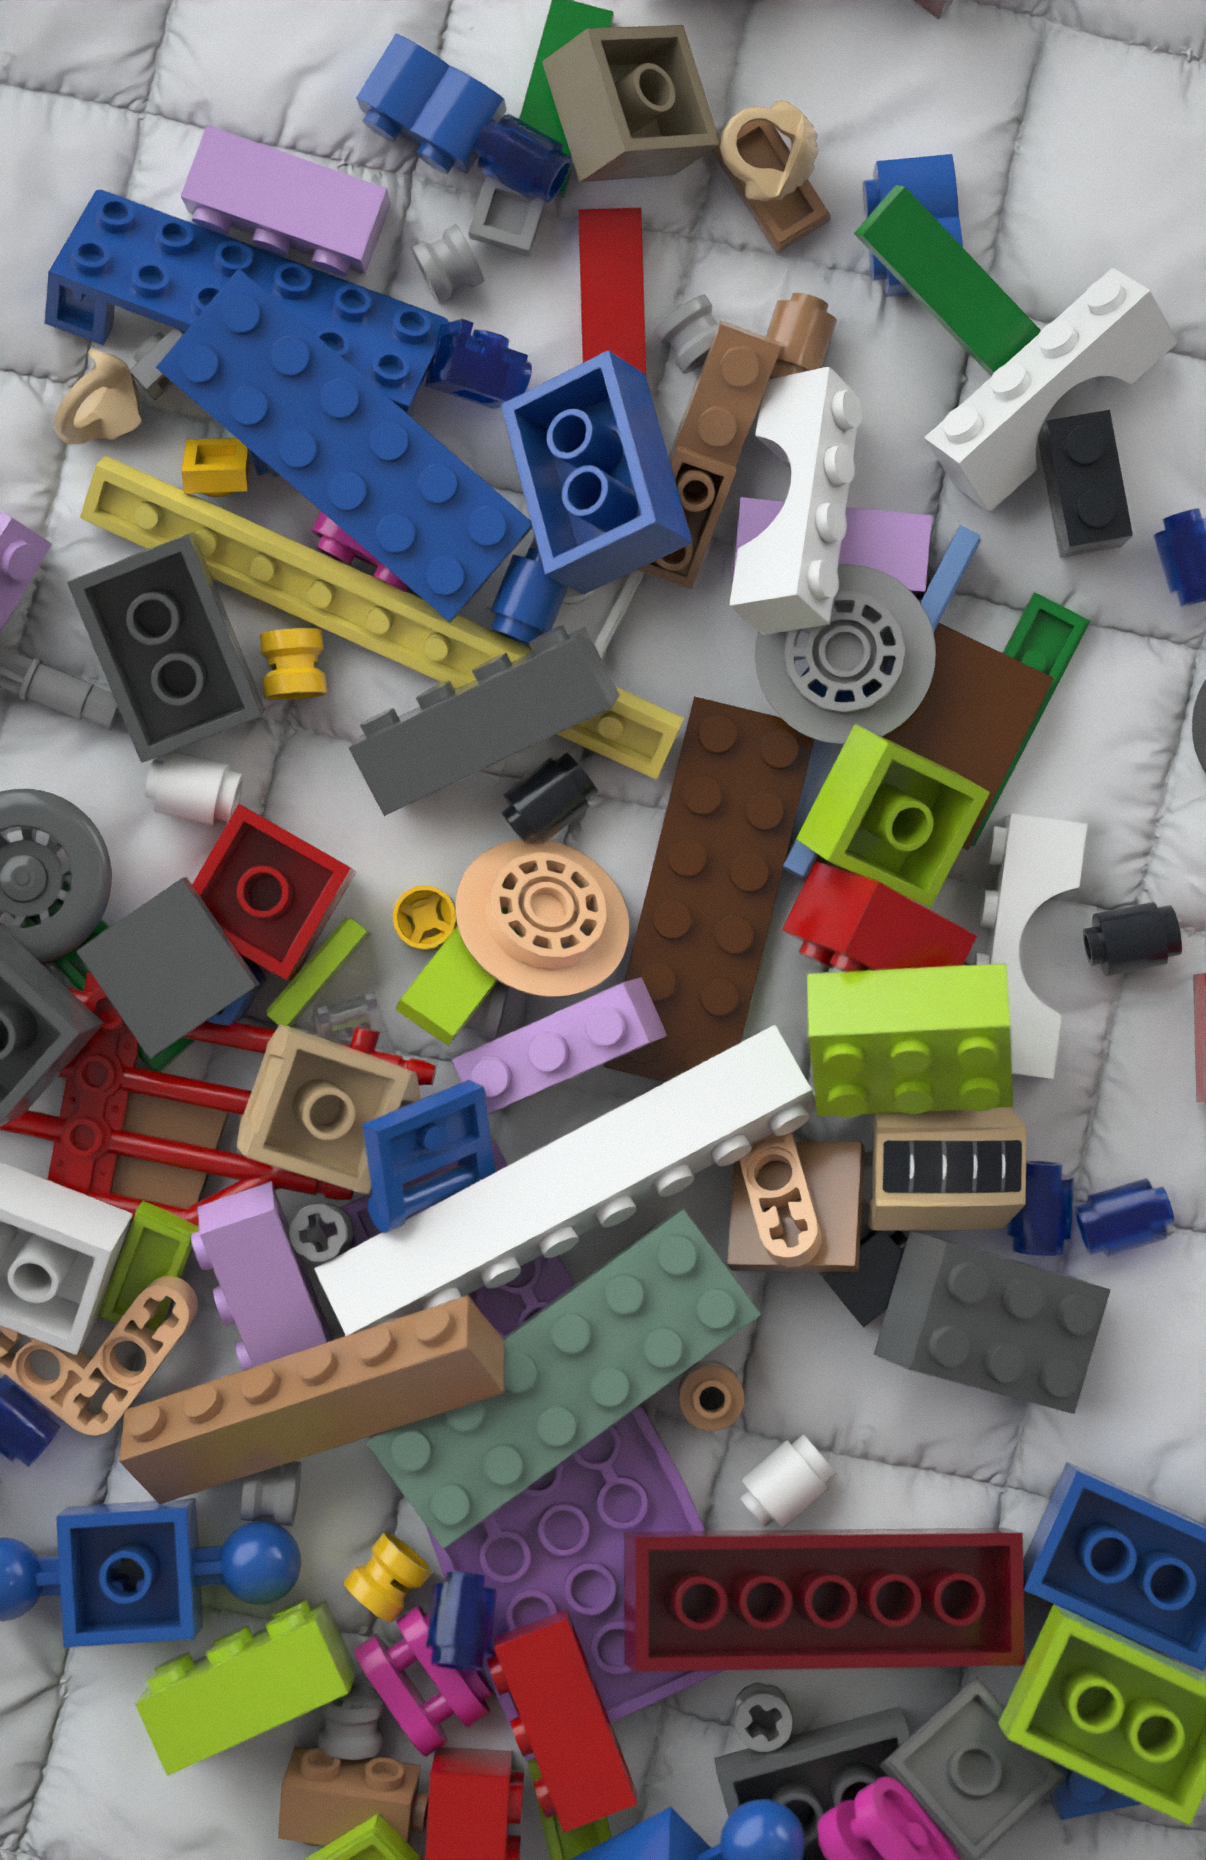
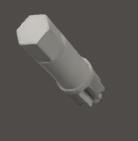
[0,646,120,731]

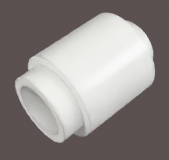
[145,751,243,826]
[740,1434,837,1529]

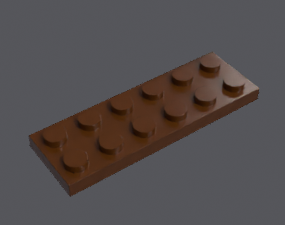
[604,696,815,1082]

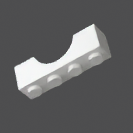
[924,268,1178,512]
[729,366,862,635]
[973,813,1088,1079]

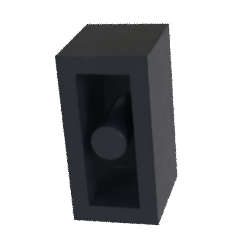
[1038,409,1133,558]

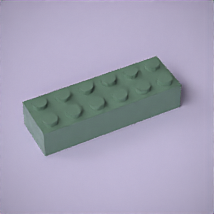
[366,1206,761,1549]

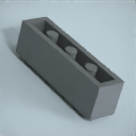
[349,625,620,816]

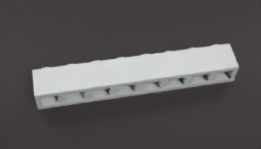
[314,1024,816,1336]

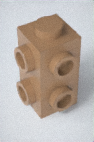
[278,1746,429,1846]

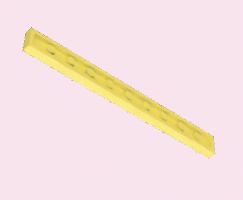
[80,455,685,780]

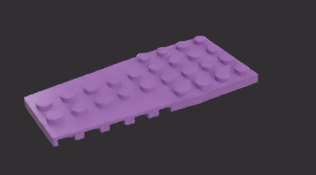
[318,1139,725,1761]

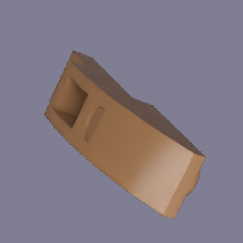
[637,320,781,589]

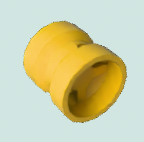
[259,628,327,700]
[392,885,458,952]
[343,1531,433,1623]

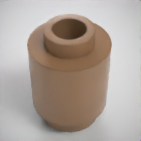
[766,293,837,379]
[678,1361,744,1431]

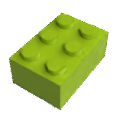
[807,964,1013,1118]
[135,1598,358,1776]
[998,1604,1206,1826]

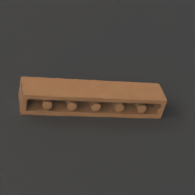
[119,1295,504,1504]

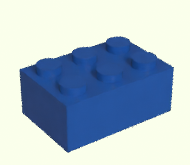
[501,350,692,595]
[1023,1462,1206,1671]

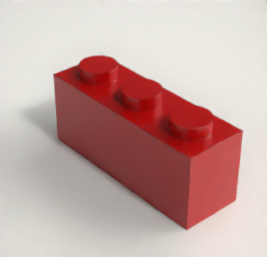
[487,1609,637,1833]

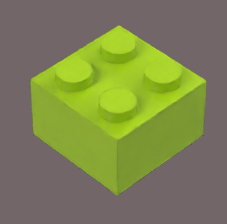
[796,724,990,908]

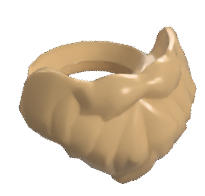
[720,100,819,201]
[53,348,144,445]

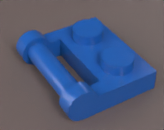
[362,1080,495,1233]

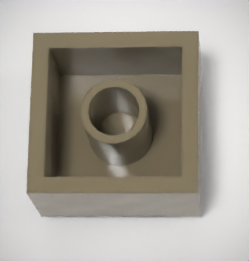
[542,25,721,182]

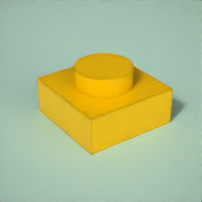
[181,438,251,497]

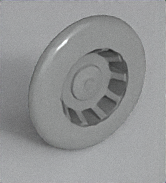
[755,564,936,744]

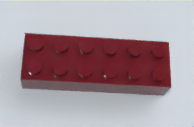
[624,1528,1025,1672]

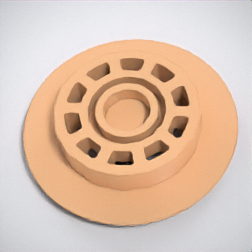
[455,838,630,997]

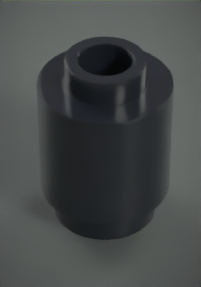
[501,752,598,844]
[1083,902,1182,976]

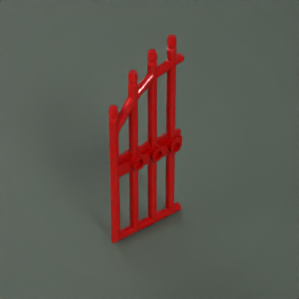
[0,972,436,1226]

